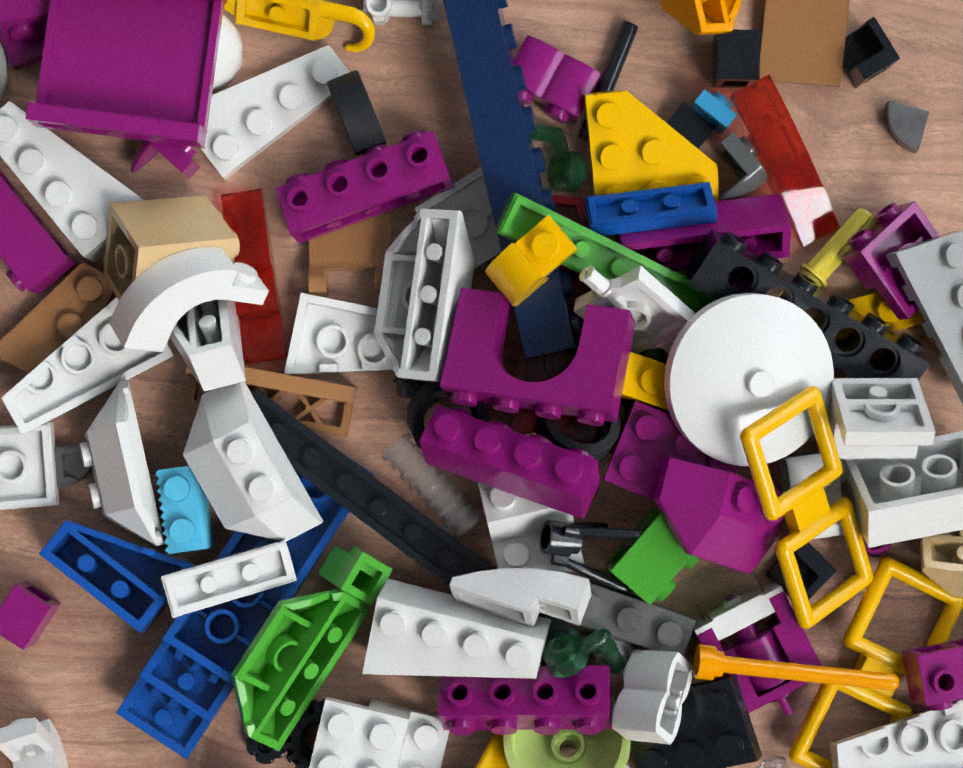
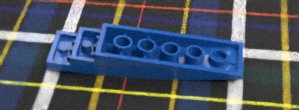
[116,457,374,759]

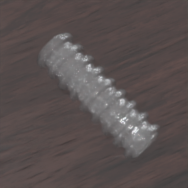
[382,433,482,538]

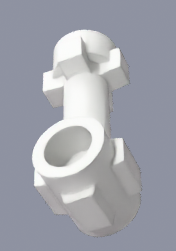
[363,0,441,26]

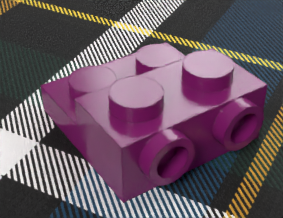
[842,201,940,320]

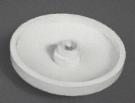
[664,293,834,466]

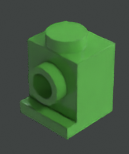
[317,544,393,606]

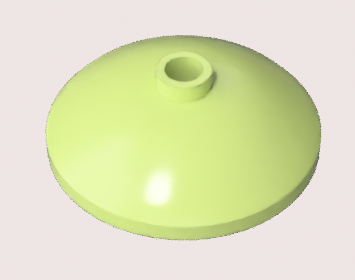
[503,697,631,768]

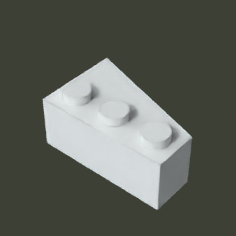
[169,300,246,392]

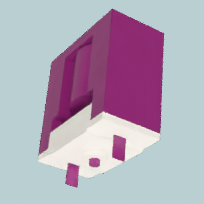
[692,574,822,716]

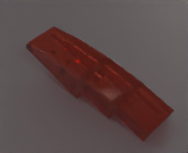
[730,74,840,248]
[221,188,287,364]

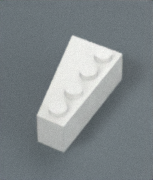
[0,101,144,262]
[362,579,551,679]

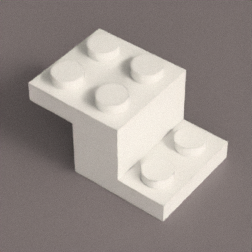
[826,378,936,460]
[478,433,584,573]
[309,697,449,768]

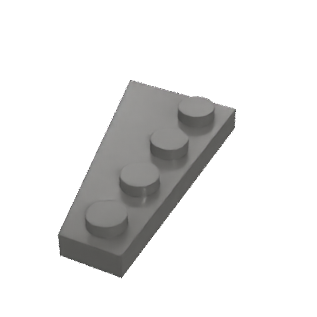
[886,230,963,404]

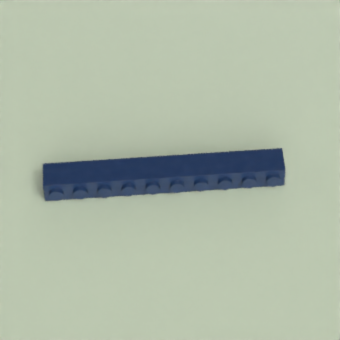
[443,0,583,359]

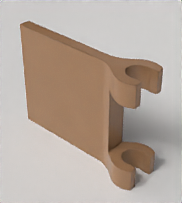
[759,0,850,87]
[308,211,392,297]

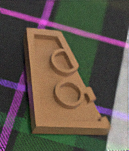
[0,262,116,374]

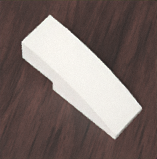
[449,568,591,628]

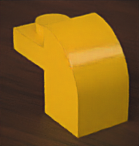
[485,215,578,307]

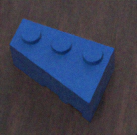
[39,520,195,634]

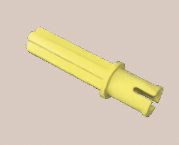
[777,208,877,298]

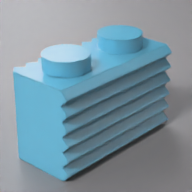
[155,466,215,554]

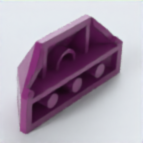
[653,457,784,574]

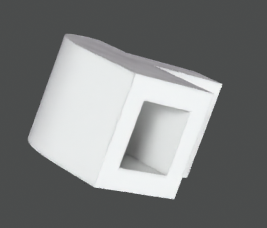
[0,717,69,768]

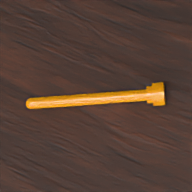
[693,644,899,691]

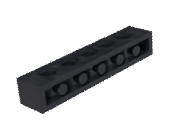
[684,229,930,381]

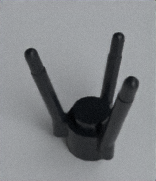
[540,520,641,593]

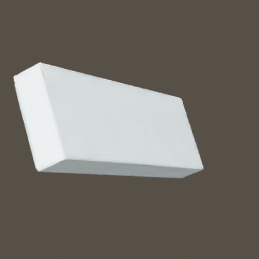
[161,540,297,618]

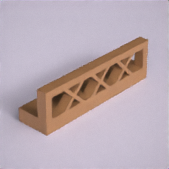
[184,366,357,437]

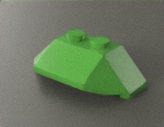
[231,588,372,751]

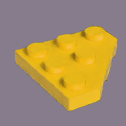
[584,89,720,202]

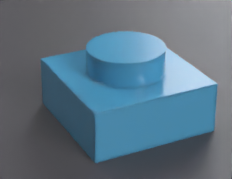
[691,89,737,135]

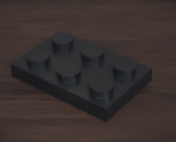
[631,674,762,768]

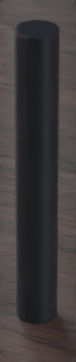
[578,21,639,141]

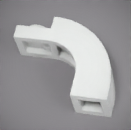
[109,247,269,352]

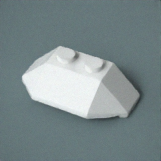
[374,209,475,382]
[79,380,165,546]
[183,381,323,541]

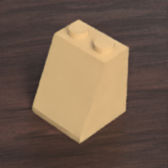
[103,195,240,300]

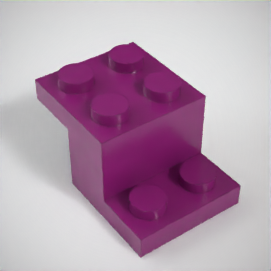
[602,401,739,500]

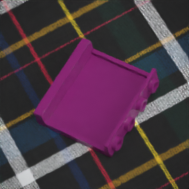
[25,0,225,149]

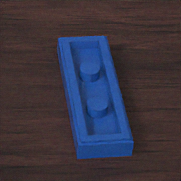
[585,182,717,236]

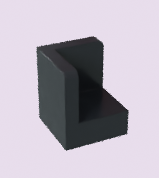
[842,17,900,88]
[712,29,760,89]
[766,542,837,600]

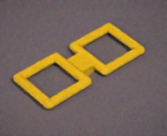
[740,386,873,629]
[789,557,963,768]

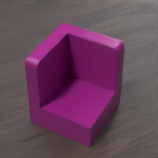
[0,581,61,650]

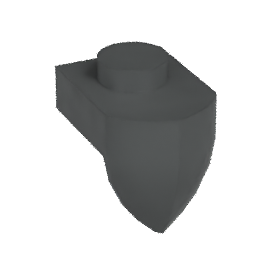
[715,132,768,201]

